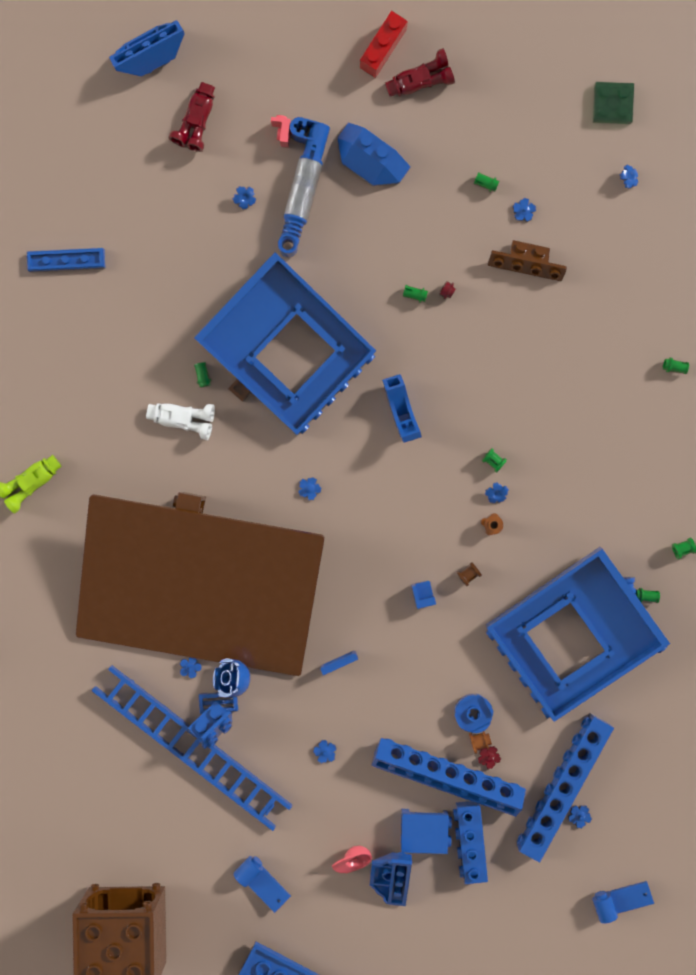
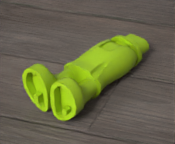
[0,455,62,514]

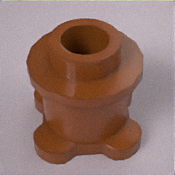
[481,513,503,535]
[469,731,492,754]

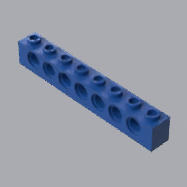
[516,713,614,863]
[371,738,526,817]

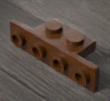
[488,240,567,281]

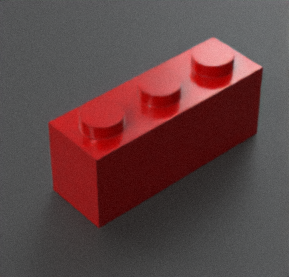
[360,10,408,78]

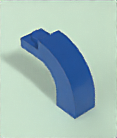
[382,374,422,443]

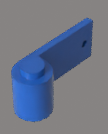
[233,856,291,913]
[592,881,654,924]

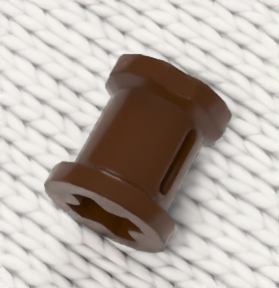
[457,562,482,587]

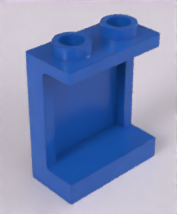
[400,809,452,854]

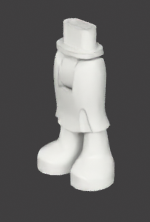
[146,403,215,441]

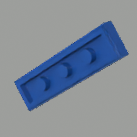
[27,248,105,272]

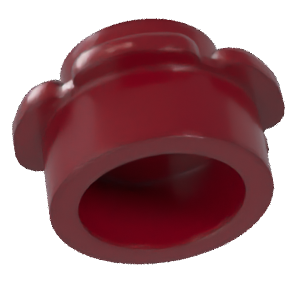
[439,281,456,300]

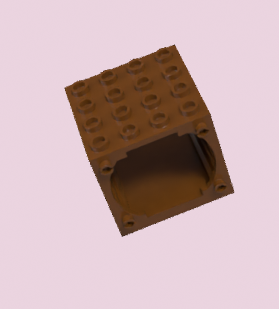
[73,883,166,975]

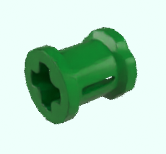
[481,448,507,473]
[672,537,696,560]

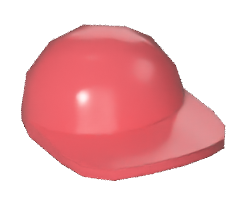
[332,845,372,873]

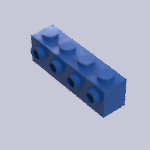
[453,801,488,884]

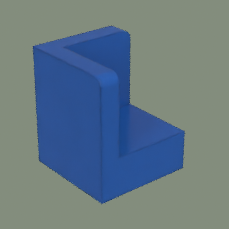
[411,581,436,609]

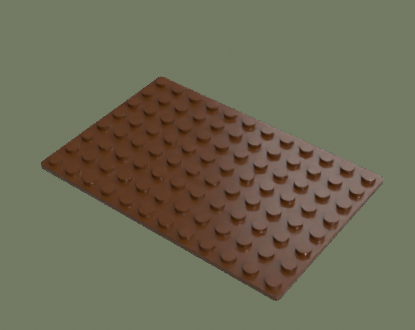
[76,494,325,676]

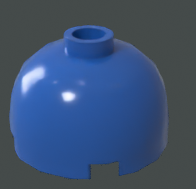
[213,658,250,698]

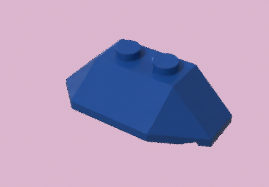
[109,20,185,77]
[337,122,411,186]
[370,852,412,906]

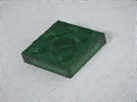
[593,82,634,124]

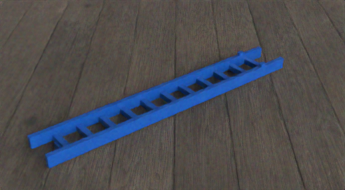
[92,665,292,831]

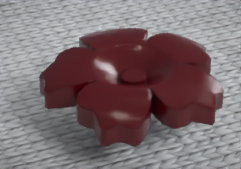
[478,746,501,769]

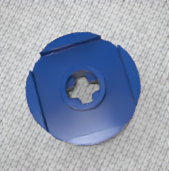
[455,694,493,733]

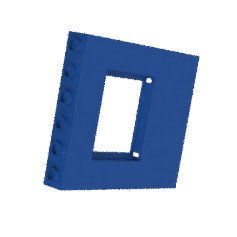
[194,252,376,435]
[486,547,670,722]

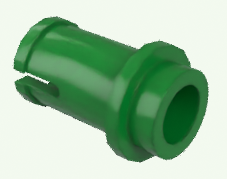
[474,172,499,192]
[403,285,428,303]
[663,357,689,374]
[194,362,212,388]
[635,588,660,603]

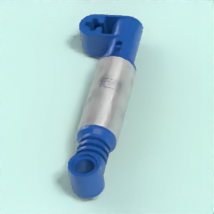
[278,117,330,258]

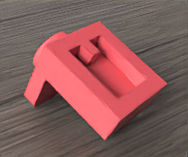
[271,115,291,148]

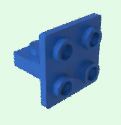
[188,701,233,749]

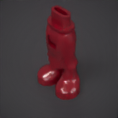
[385,48,455,97]
[168,82,215,152]

